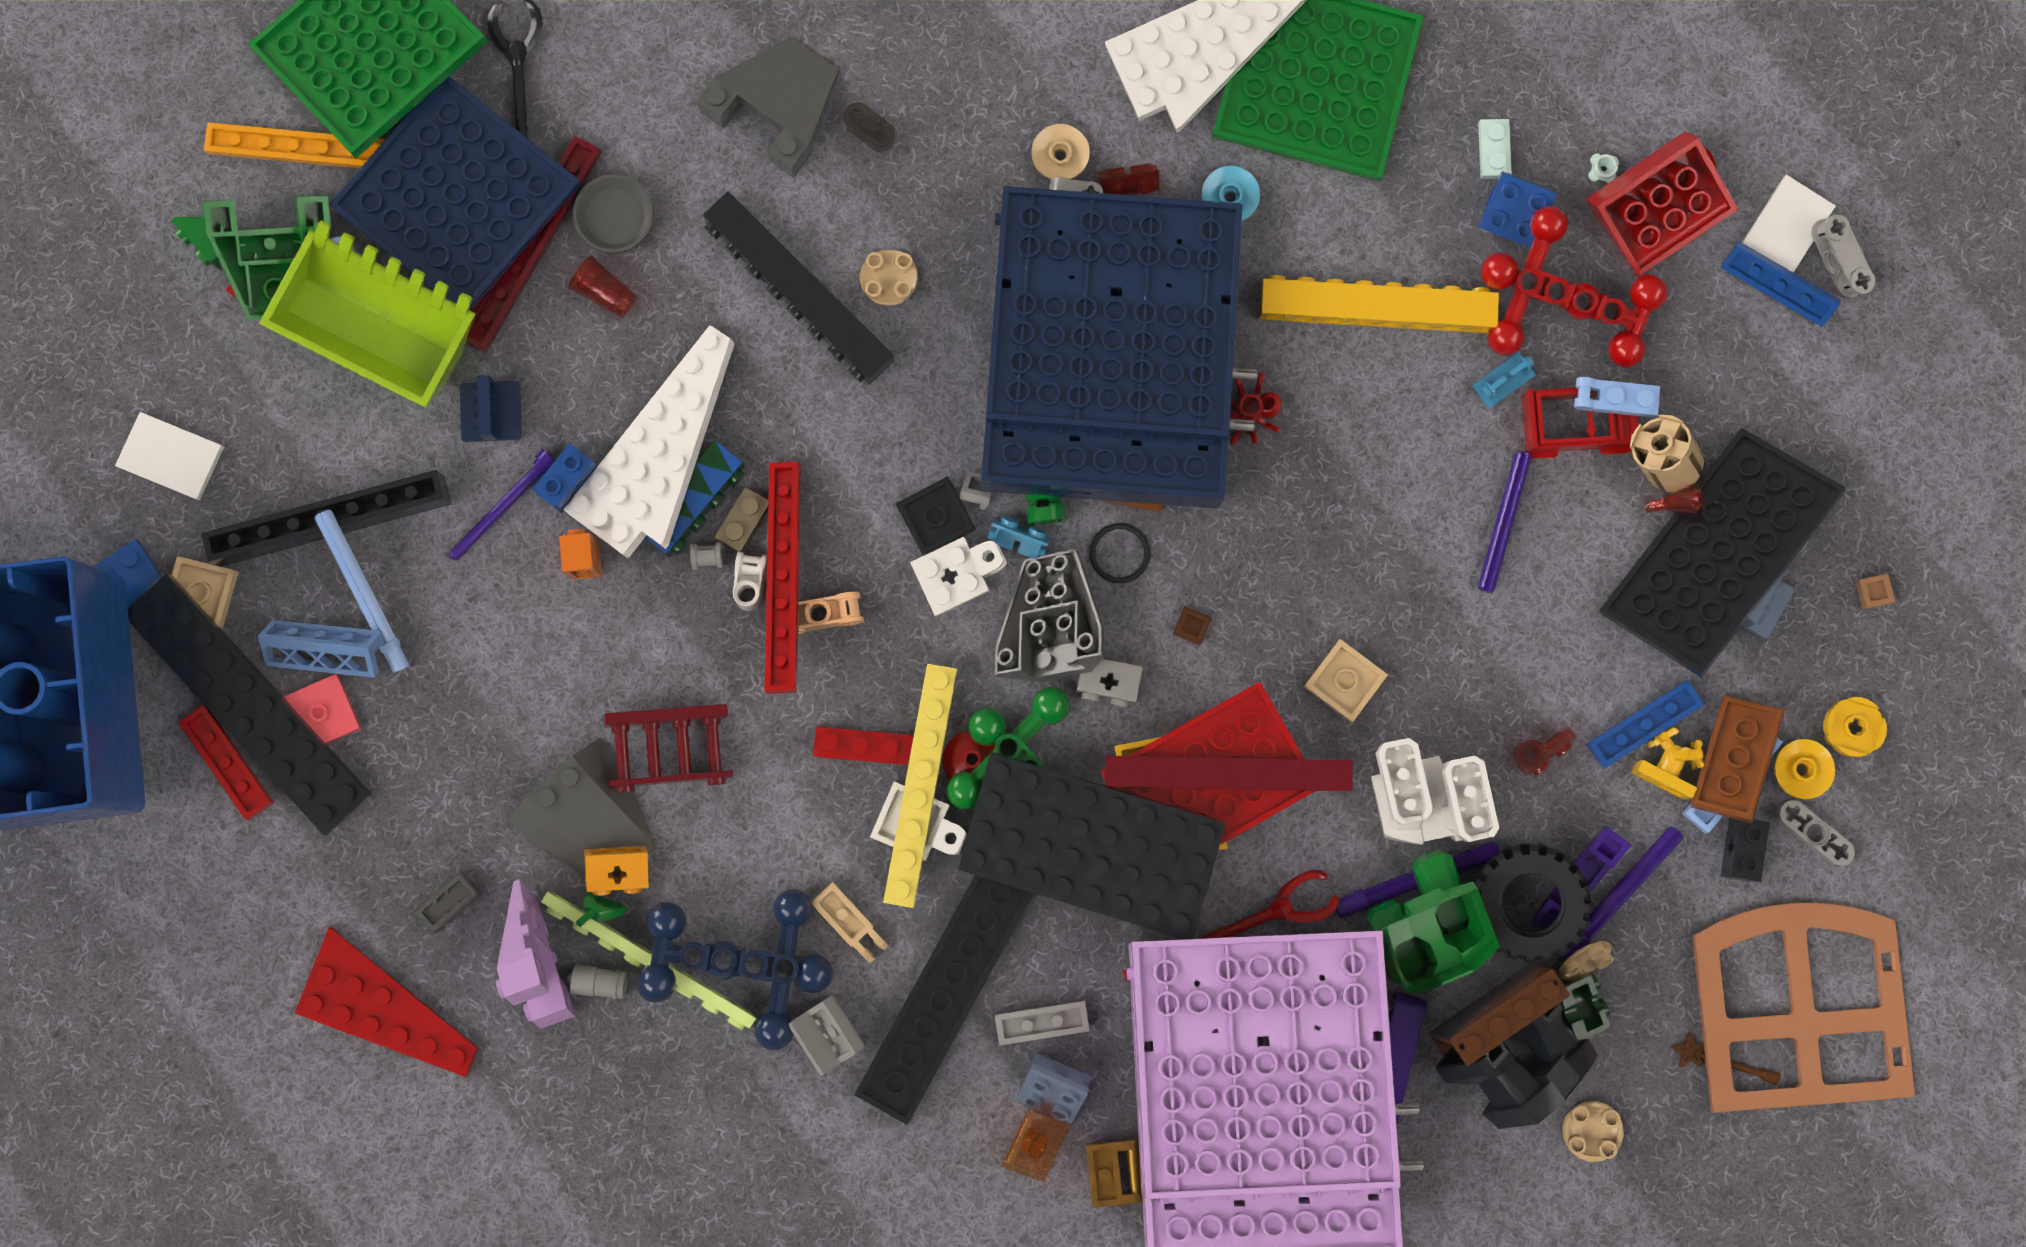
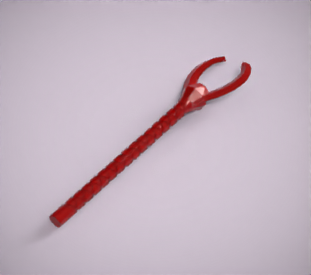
[1122,870,1340,982]

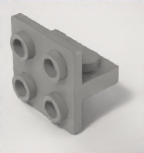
[789,995,864,1076]

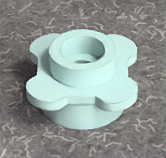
[1588,153,1619,183]

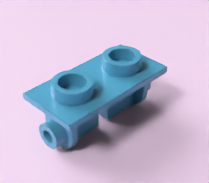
[1472,352,1536,409]
[987,516,1051,558]

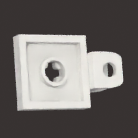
[910,537,1007,617]
[870,782,967,861]

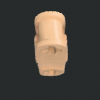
[798,592,864,634]

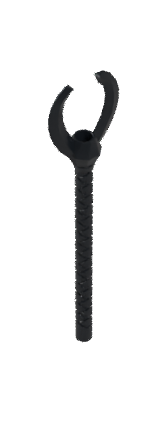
[487,0,543,139]

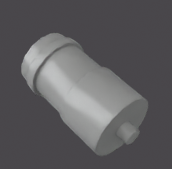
[567,964,628,1000]

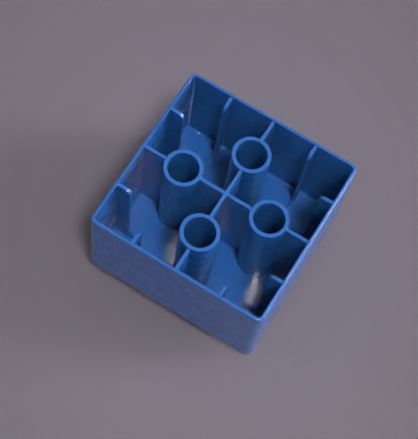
[0,556,145,831]

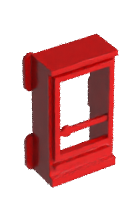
[1521,387,1638,459]

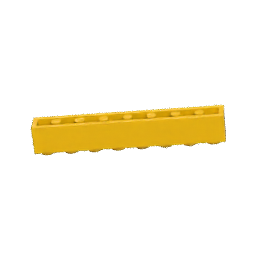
[1259,275,1499,333]

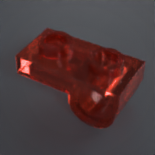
[1513,727,1576,776]

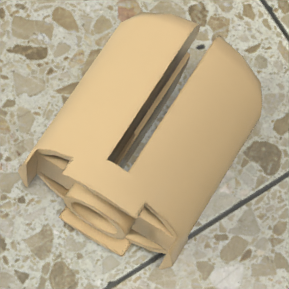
[1630,415,1704,492]

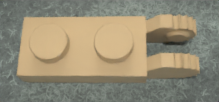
[811,882,889,963]

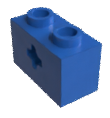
[532,443,598,513]

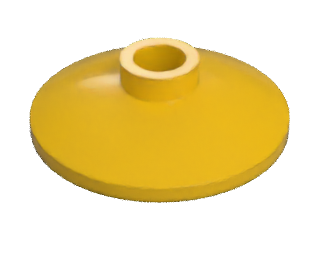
[1774,739,1835,799]

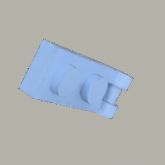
[1574,377,1660,418]

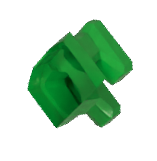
[1366,849,1499,994]

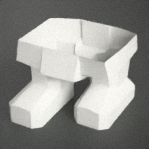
[1371,738,1499,845]

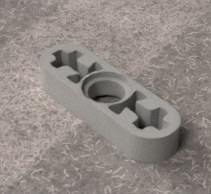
[1776,800,1855,866]

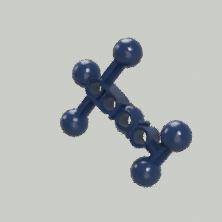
[637,889,833,1051]

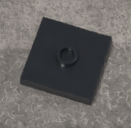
[896,476,976,556]

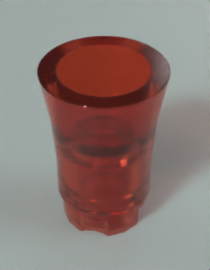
[568,255,637,318]

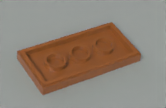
[1691,695,1785,823]

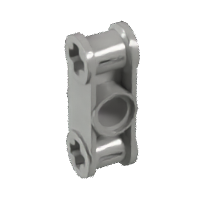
[1811,214,1875,298]

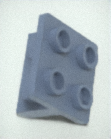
[1742,572,1794,639]
[1016,1053,1092,1124]

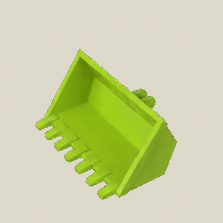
[259,221,476,408]

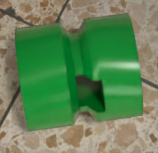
[1025,495,1066,526]

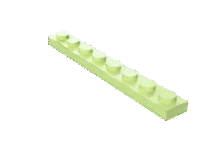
[541,892,758,1030]

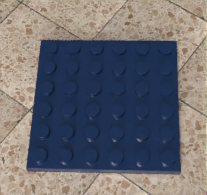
[329,76,581,311]

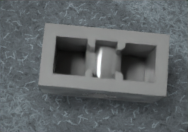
[1076,659,1143,708]

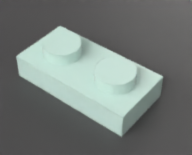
[1478,119,1512,179]

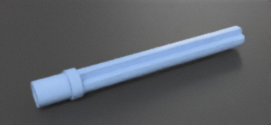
[315,510,410,673]

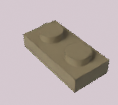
[714,487,768,552]

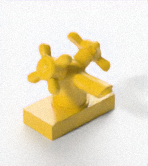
[1630,727,1704,800]

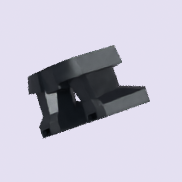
[1436,1003,1598,1129]

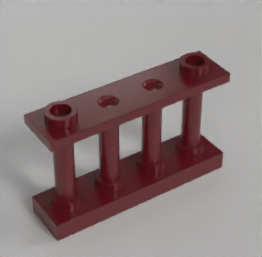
[603,704,733,793]

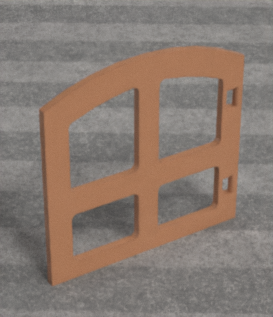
[1692,903,1915,1113]

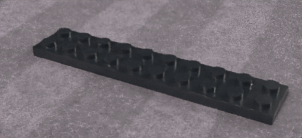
[128,573,371,835]
[854,875,1034,1125]

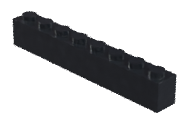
[703,191,895,385]
[201,470,452,567]

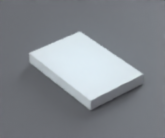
[1742,175,1836,273]
[115,412,224,501]

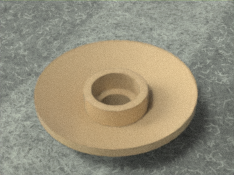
[1031,124,1090,179]

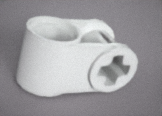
[733,552,767,611]

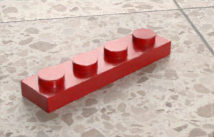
[178,705,274,821]
[813,727,914,765]

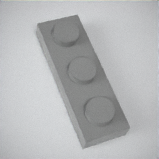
[995,1000,1090,1046]

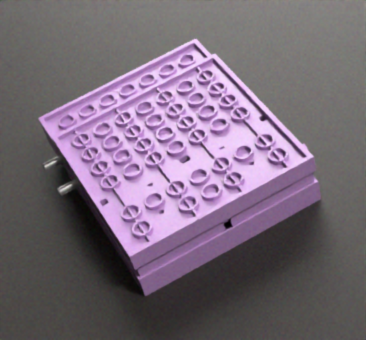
[1127,931,1424,1247]

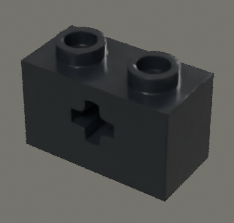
[1720,818,1770,882]

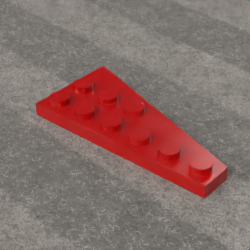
[294,927,479,1077]

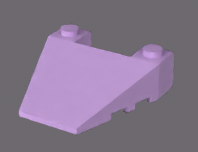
[496,879,575,1029]

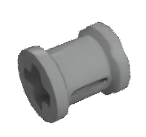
[690,542,723,570]

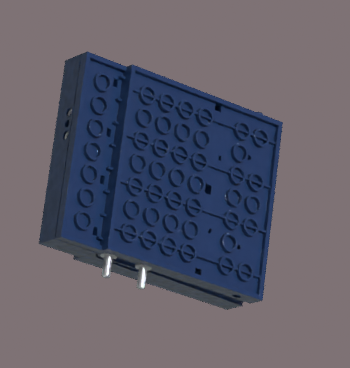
[981,186,1258,509]

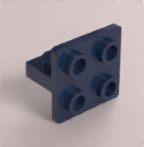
[460,375,522,443]

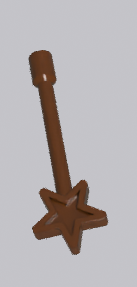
[1672,1033,1781,1084]

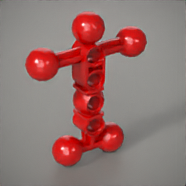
[1481,206,1668,368]

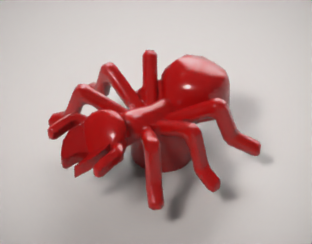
[1230,372,1282,445]

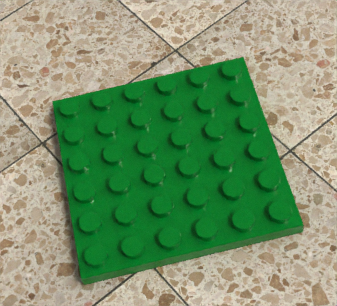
[248,0,489,158]
[1211,0,1423,182]

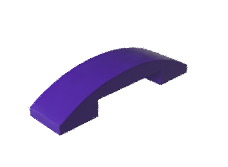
[1531,826,1631,929]

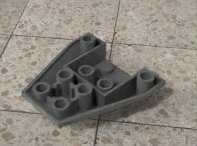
[995,549,1104,682]

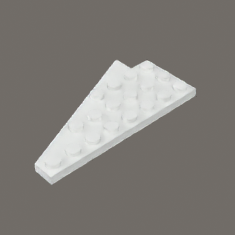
[1105,0,1307,133]
[563,325,735,558]

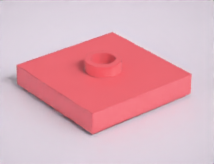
[284,674,362,744]

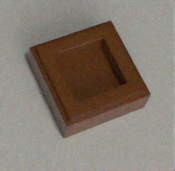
[1172,606,1212,646]

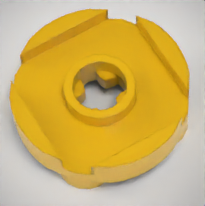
[1823,697,1887,757]

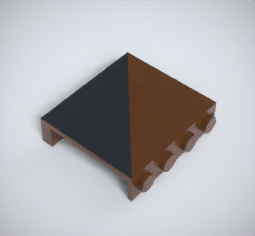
[1428,965,1571,1066]

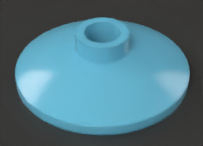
[1202,166,1260,222]

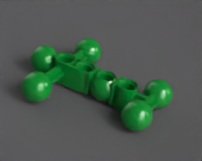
[946,687,1070,810]

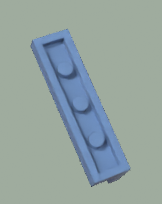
[258,620,384,678]

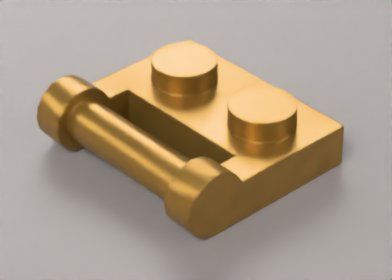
[1086,1138,1143,1208]

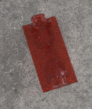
[1098,163,1159,195]

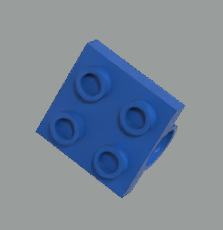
[1478,171,1557,248]

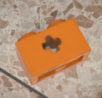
[559,529,602,580]

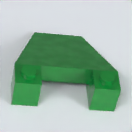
[201,194,331,321]

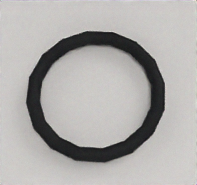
[1090,523,1150,583]

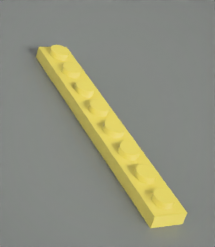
[883,664,958,908]

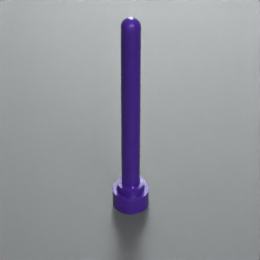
[449,448,555,560]

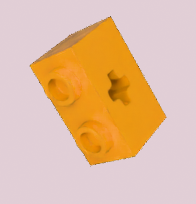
[584,846,649,896]

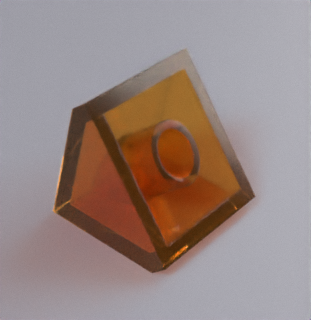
[1001,1107,1070,1182]

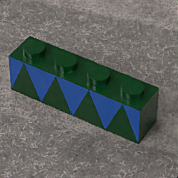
[645,440,745,558]

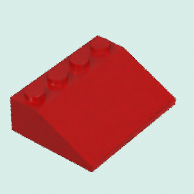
[1585,131,1738,277]

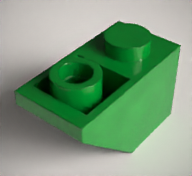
[171,217,222,269]

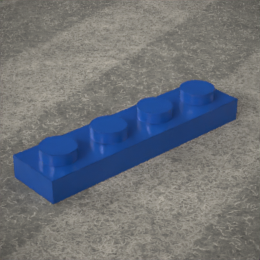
[1720,241,1841,327]
[1586,680,1705,769]

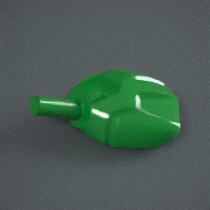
[576,892,627,927]

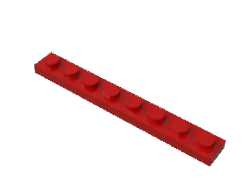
[764,461,801,694]

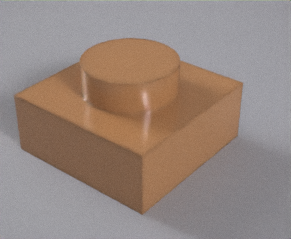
[1855,573,1896,610]

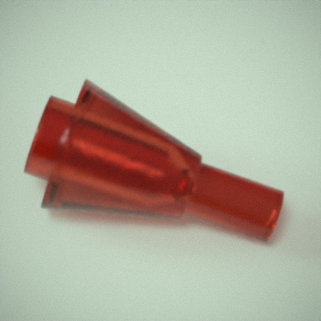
[1645,484,1703,514]

